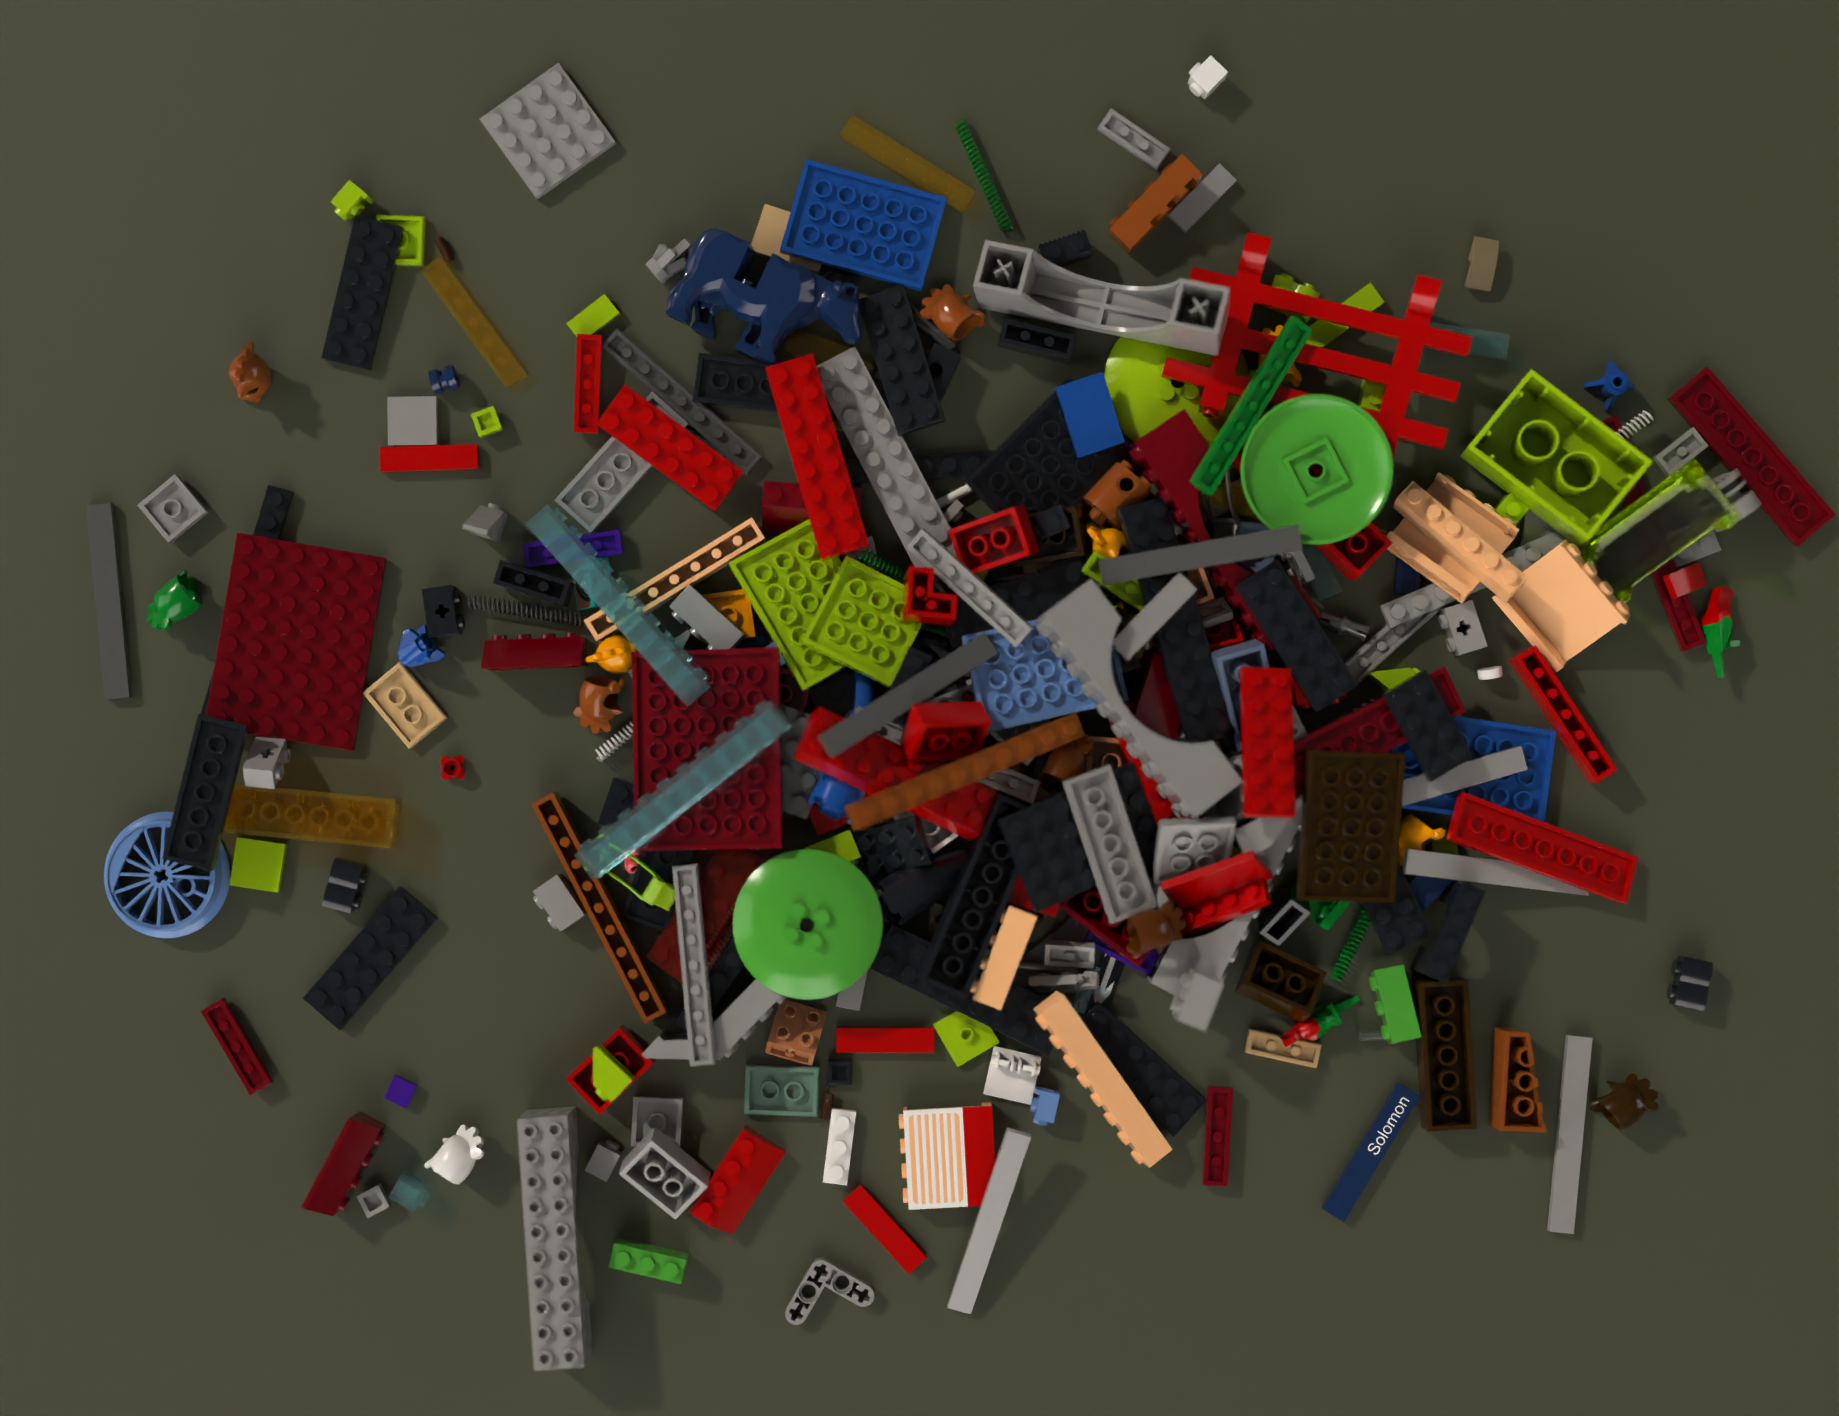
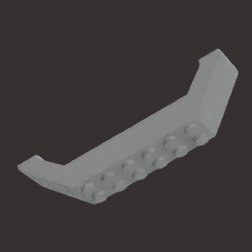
[642,918,815,1060]

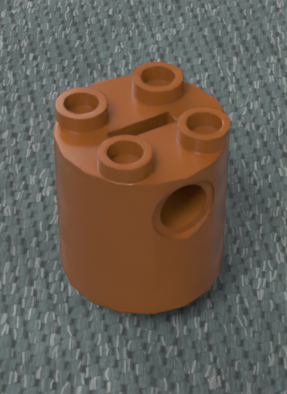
[1083,460,1152,530]

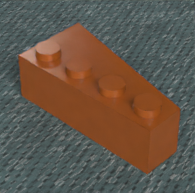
[1108,154,1203,254]
[1488,1027,1547,1133]

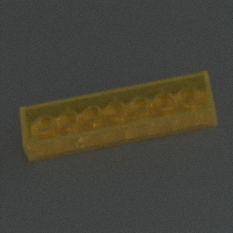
[223,782,402,849]

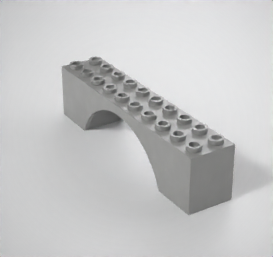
[973,240,1230,356]
[1035,579,1243,819]
[1146,794,1303,996]
[517,1106,593,1371]

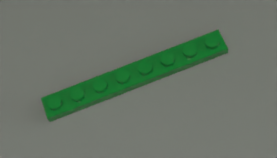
[1189,316,1313,496]

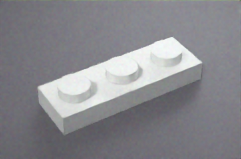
[823,1108,856,1185]

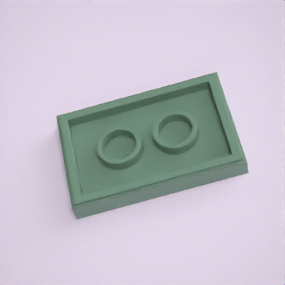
[744,1064,820,1117]

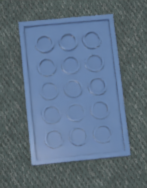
[961,619,1129,733]

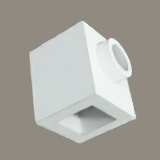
[1188,55,1228,100]

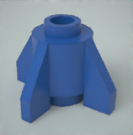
[1583,361,1635,412]
[398,624,446,668]

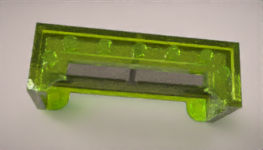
[1578,458,1741,603]

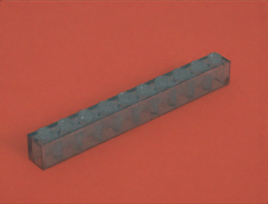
[525,504,711,706]
[575,700,793,879]

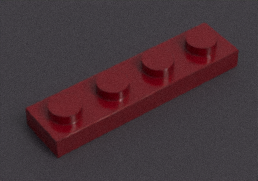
[201,997,274,1096]
[1202,1085,1233,1187]

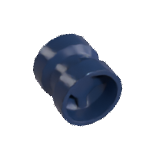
[428,364,460,394]

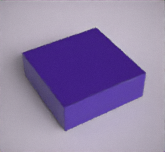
[384,1075,418,1108]

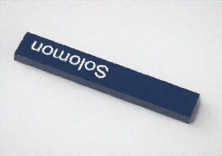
[1321,1082,1420,1222]

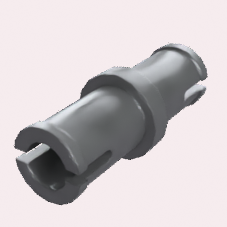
[1318,610,1369,641]

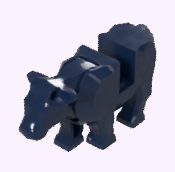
[665,228,863,365]

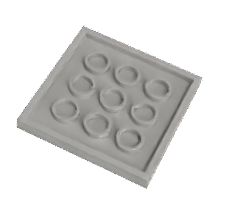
[480,63,616,200]

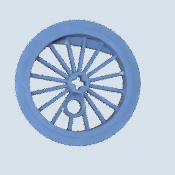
[104,812,231,938]

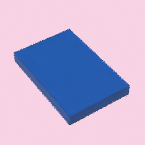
[1055,371,1125,458]

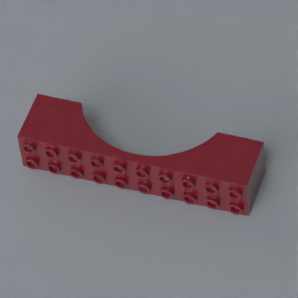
[1128,409,1321,650]

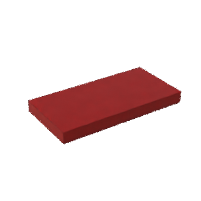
[1161,850,1273,910]

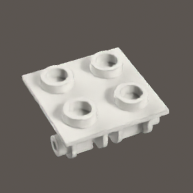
[983,1046,1042,1105]

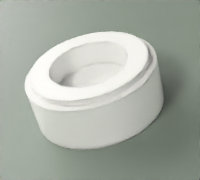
[1477,666,1503,680]

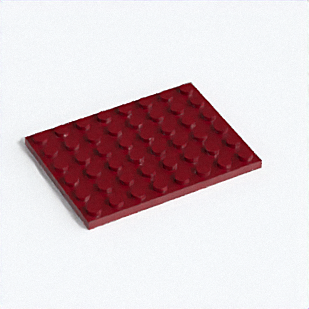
[206,533,387,751]
[632,647,783,851]

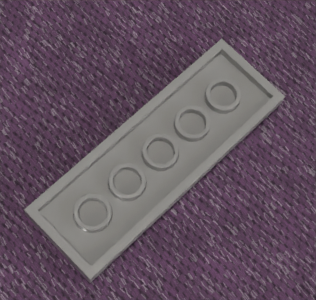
[554,392,689,533]
[1062,765,1157,924]

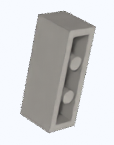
[669,585,746,650]

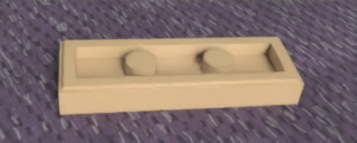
[1244,1028,1322,1069]

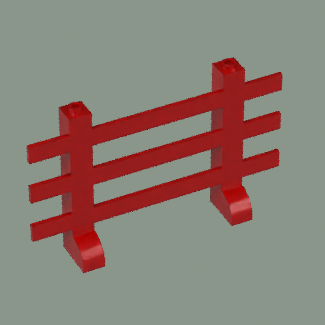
[1161,232,1473,459]

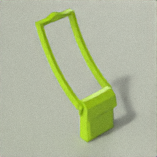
[596,842,675,911]

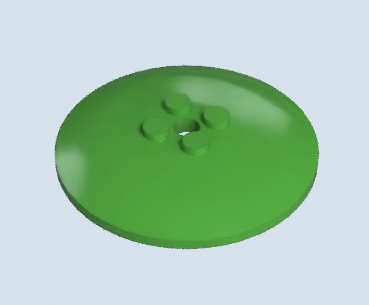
[1240,394,1393,545]
[733,849,883,1000]

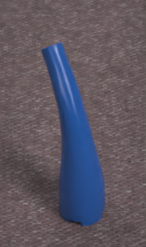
[808,669,877,824]

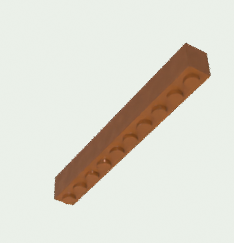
[844,712,1085,830]
[531,792,670,1024]

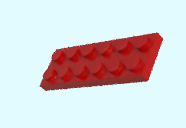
[596,384,744,512]
[1240,667,1296,819]

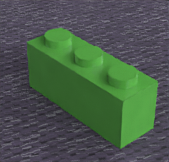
[1369,964,1422,1045]
[609,1237,689,1284]

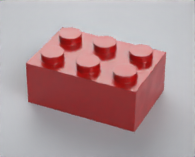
[948,504,1040,574]
[900,701,992,762]
[566,1024,657,1115]

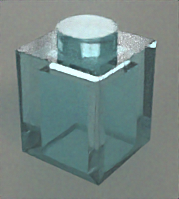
[388,1172,431,1212]

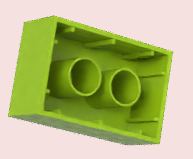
[1460,369,1653,547]

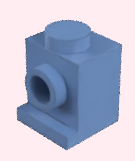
[1030,1086,1060,1126]

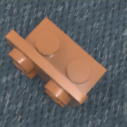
[765,999,827,1067]

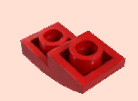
[1663,562,1708,599]

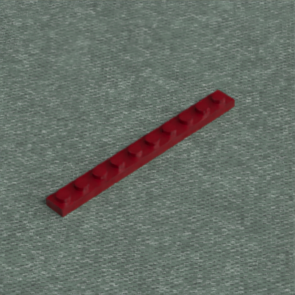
[1600,415,1706,652]

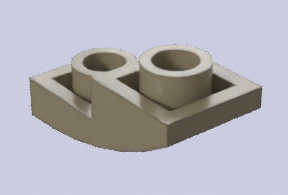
[1464,236,1499,292]

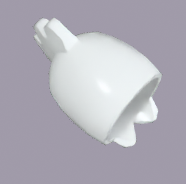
[424,1125,484,1185]

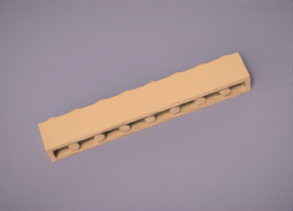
[584,518,767,643]
[1033,991,1173,1168]

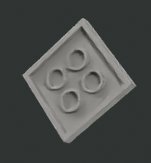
[1152,817,1236,885]

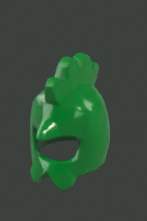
[146,569,203,631]

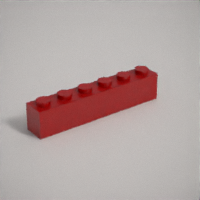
[1508,645,1618,783]

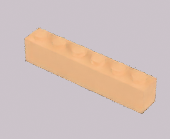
[1393,481,1527,603]

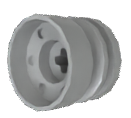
[1693,469,1762,532]

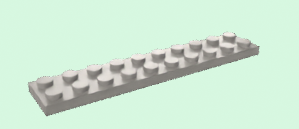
[817,346,957,582]

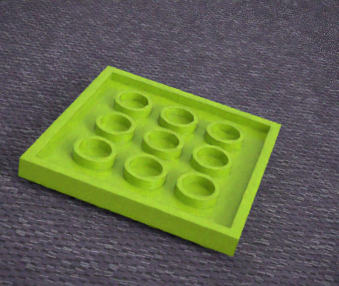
[801,555,923,688]

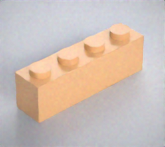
[970,904,1037,1010]

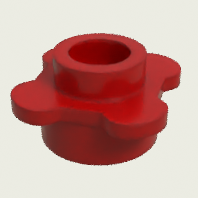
[440,755,465,780]

